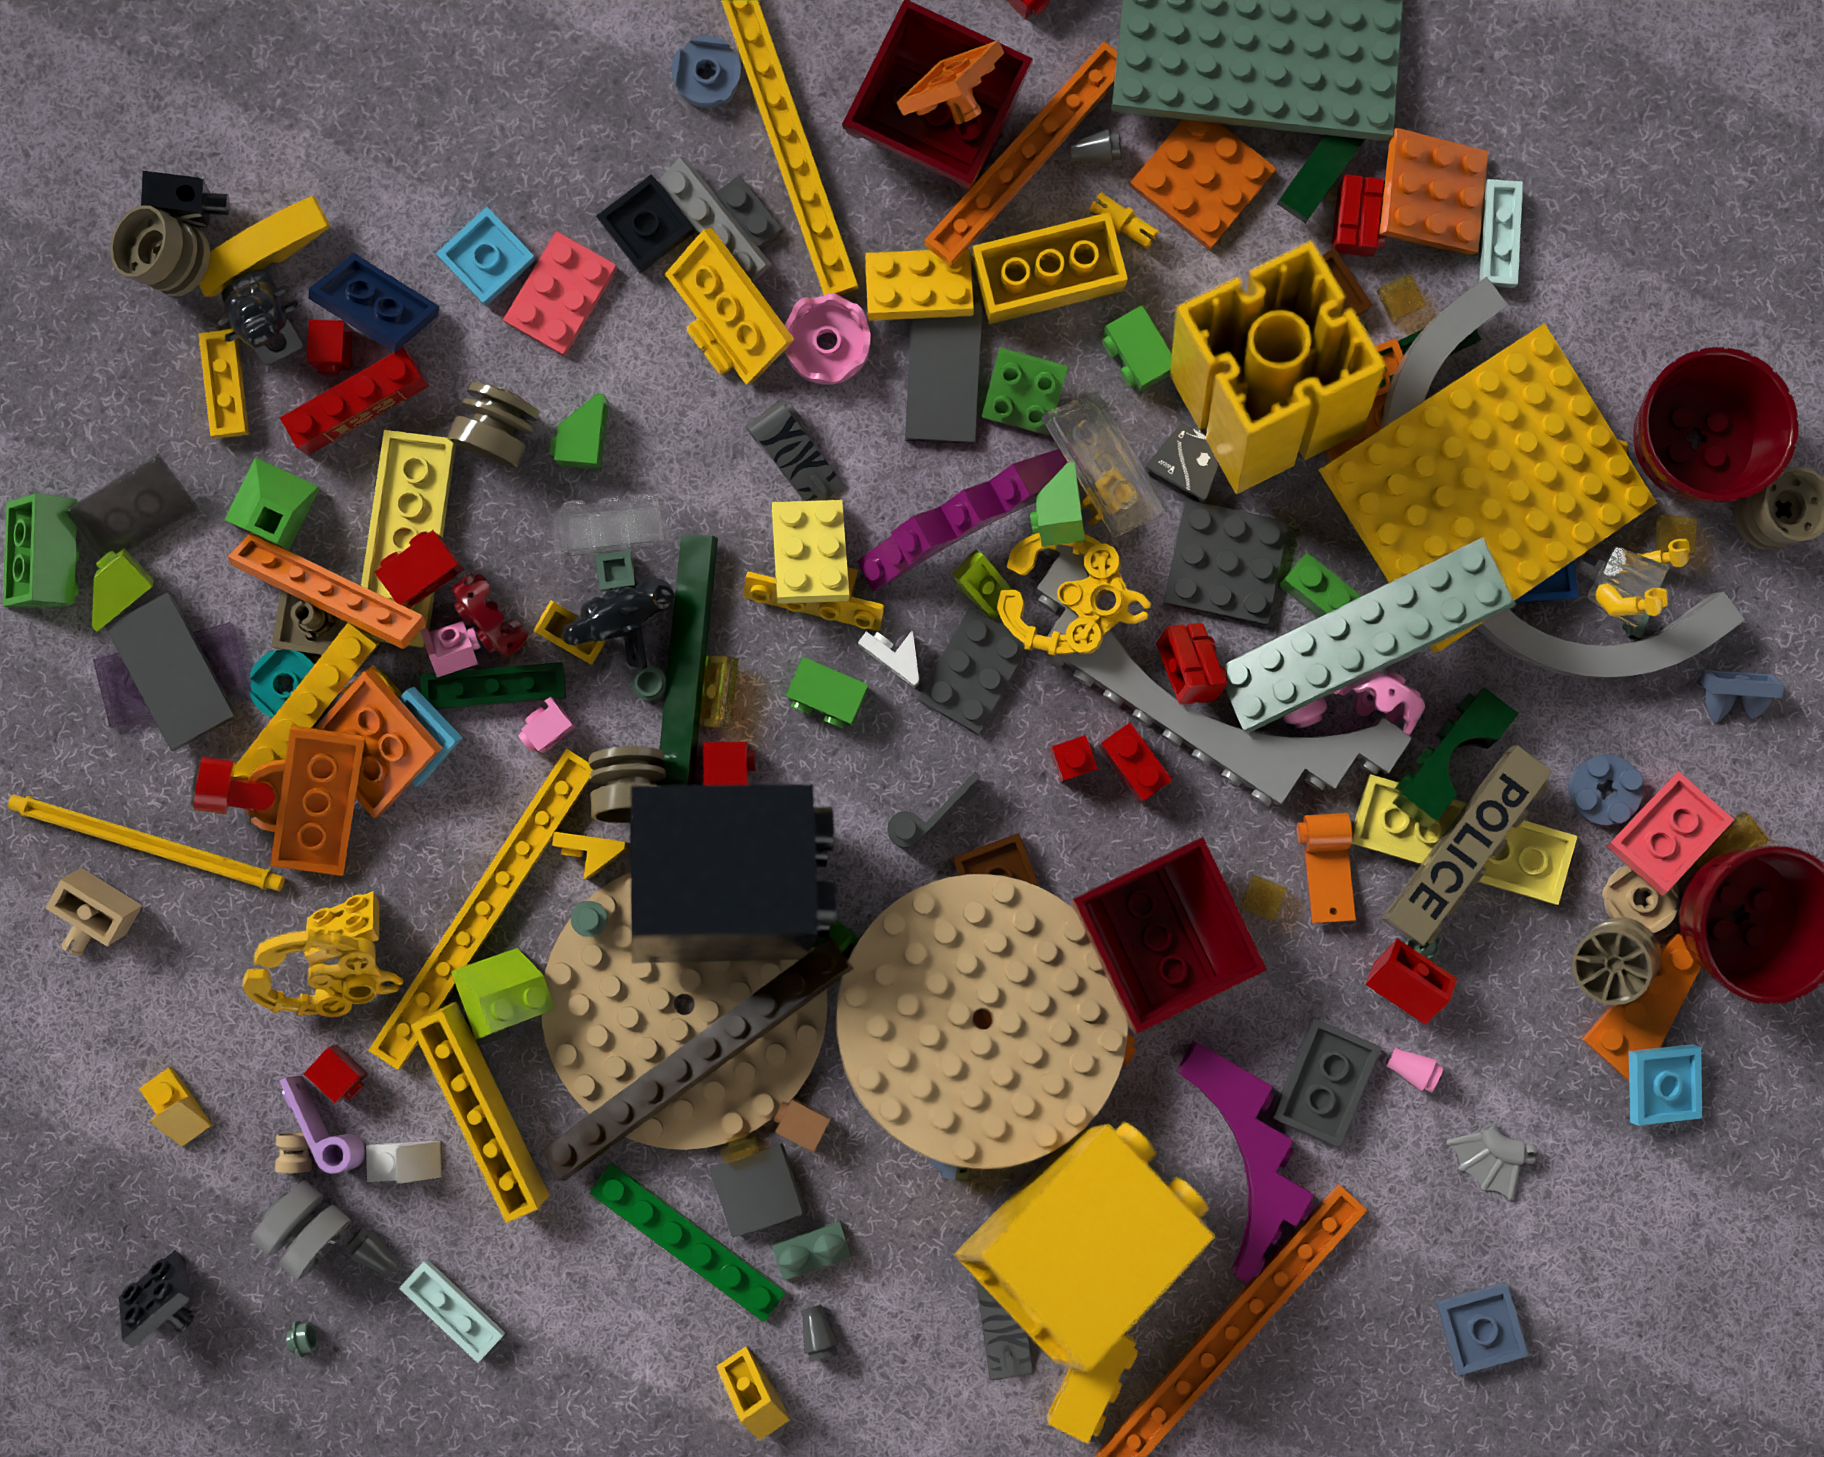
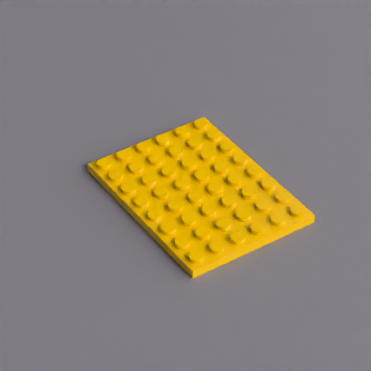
[1318,323,1657,653]

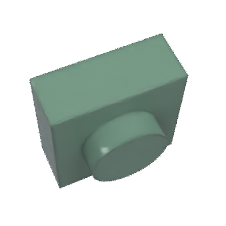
[595,550,636,592]

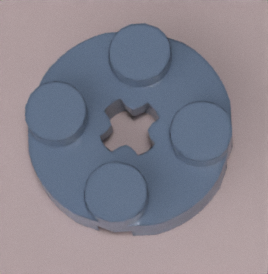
[671,36,742,108]
[1568,754,1643,826]

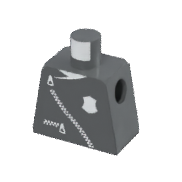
[1143,423,1219,503]

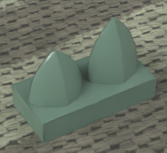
[772,1220,852,1281]

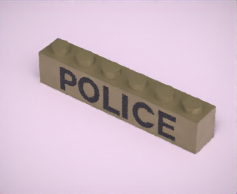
[1381,745,1553,946]

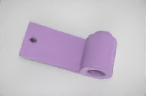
[279,1076,366,1174]

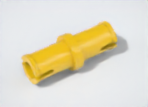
[1089,192,1159,249]

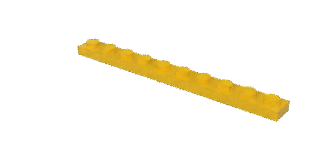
[721,0,858,296]
[368,748,593,1070]

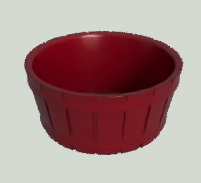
[1633,347,1799,503]
[1679,846,1824,1004]

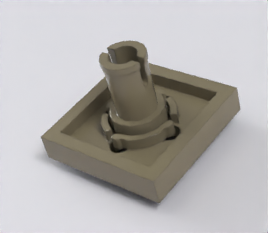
[271,590,348,656]

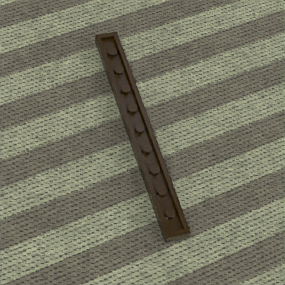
[542,937,854,1181]

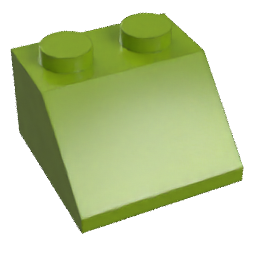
[451,948,556,1039]

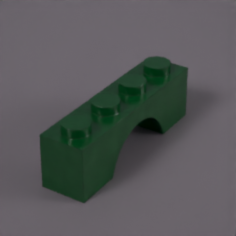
[1392,687,1519,829]

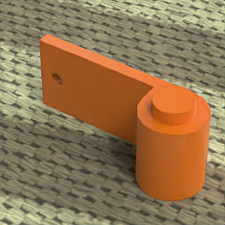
[1296,813,1356,924]

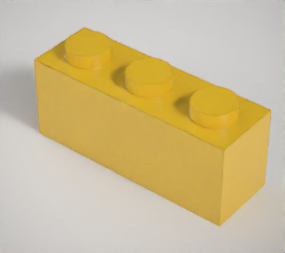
[1046,1333,1138,1444]

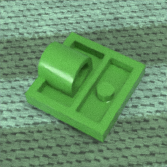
[982,348,1068,435]

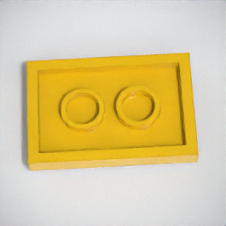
[865,248,974,321]

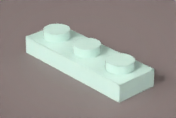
[1480,179,1523,288]
[399,1259,505,1363]

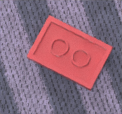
[503,231,618,357]
[1606,771,1735,896]

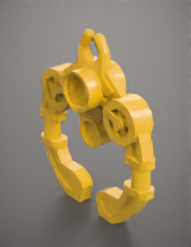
[997,531,1151,656]
[243,929,404,1017]

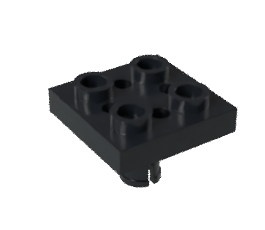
[119,1250,194,1349]

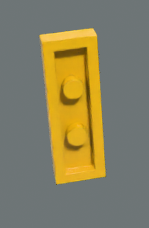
[198,329,250,439]

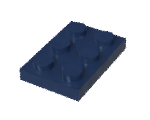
[308,253,439,353]

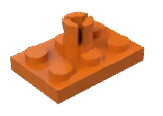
[897,40,1004,124]

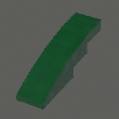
[1277,135,1366,224]

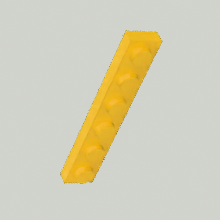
[234,623,380,779]

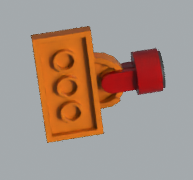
[191,725,365,876]

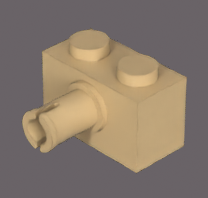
[46,868,142,956]

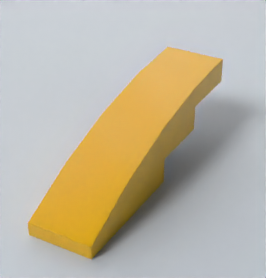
[199,196,331,297]

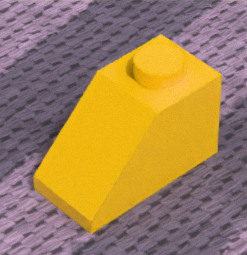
[716,1346,790,1441]

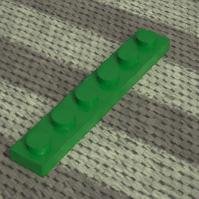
[589,1163,786,1322]

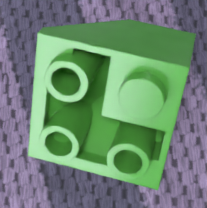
[225,457,320,550]

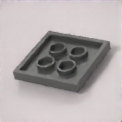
[1163,499,1289,625]

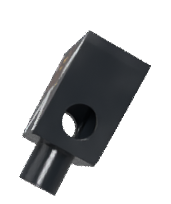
[141,171,230,227]

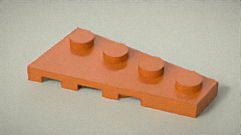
[1581,933,1701,1082]

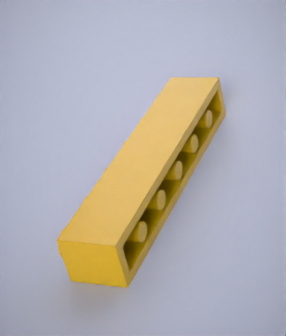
[410,1002,550,1223]

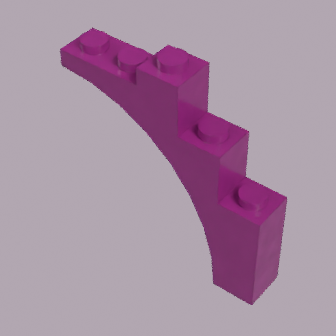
[857,447,1080,592]
[1175,1041,1314,1283]

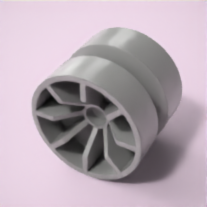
[250,1180,352,1281]

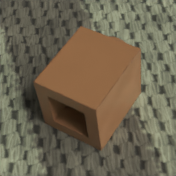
[773,1097,832,1152]

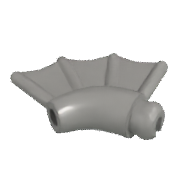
[1446,1123,1537,1200]

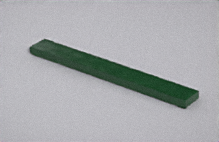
[656,535,718,786]

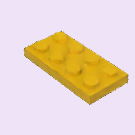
[665,228,795,385]

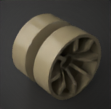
[1572,917,1662,1005]

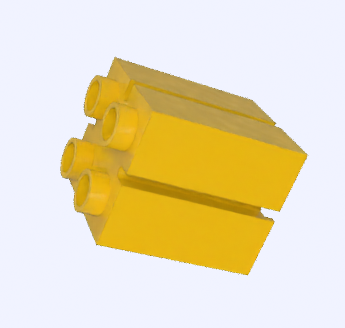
[1170,240,1386,495]

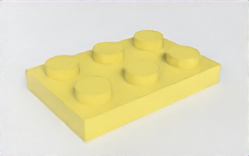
[771,500,849,604]

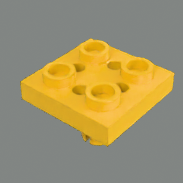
[304,891,380,966]

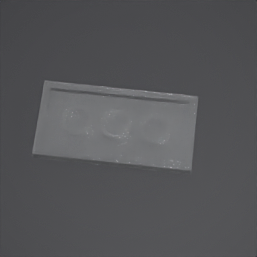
[1041,392,1169,538]

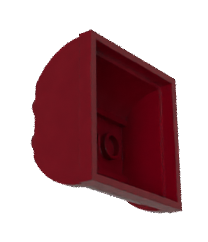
[842,0,1033,191]
[1071,837,1267,1034]

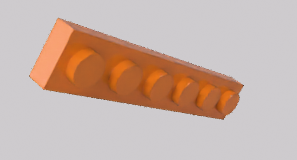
[228,533,425,649]

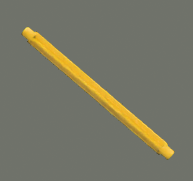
[8,794,285,892]

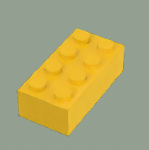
[972,212,1128,325]

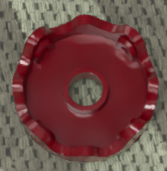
[452,573,528,658]

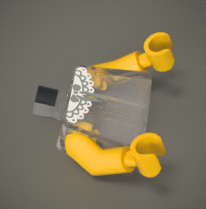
[1576,539,1690,629]

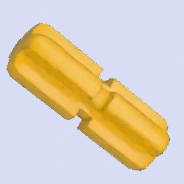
[686,319,733,375]

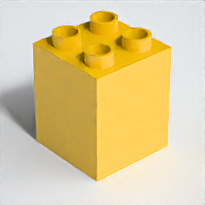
[953,1122,1215,1372]

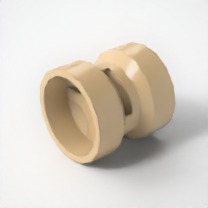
[275,1133,313,1173]

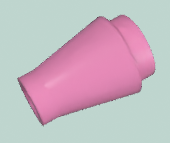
[1386,1047,1444,1093]

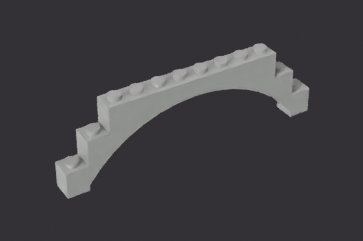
[1030,517,1413,807]

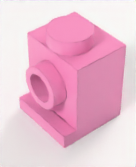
[420,621,480,677]
[518,697,577,753]

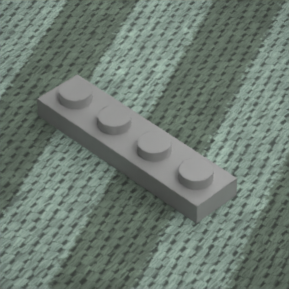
[657,157,772,283]

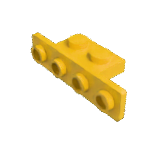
[743,567,885,631]

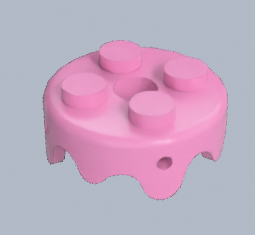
[784,293,871,385]
[1333,670,1425,735]

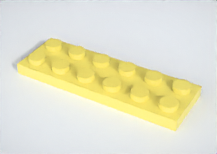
[361,430,456,649]
[1352,774,1578,905]

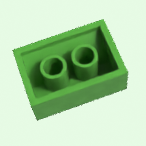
[3,493,81,607]

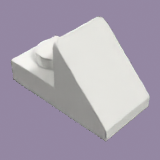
[858,631,919,689]
[366,1141,442,1184]

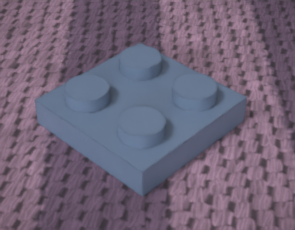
[1435,1282,1529,1376]

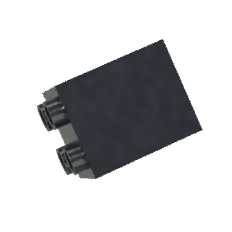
[631,784,837,963]

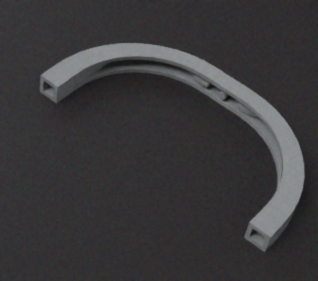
[1380,276,1745,678]

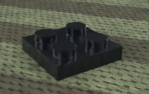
[596,174,695,274]

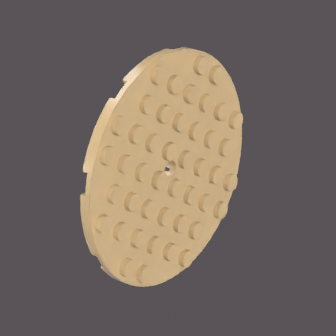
[541,872,828,1150]
[836,874,1128,1169]

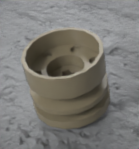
[110,206,210,296]
[447,381,540,468]
[1733,466,1824,551]
[589,746,666,823]

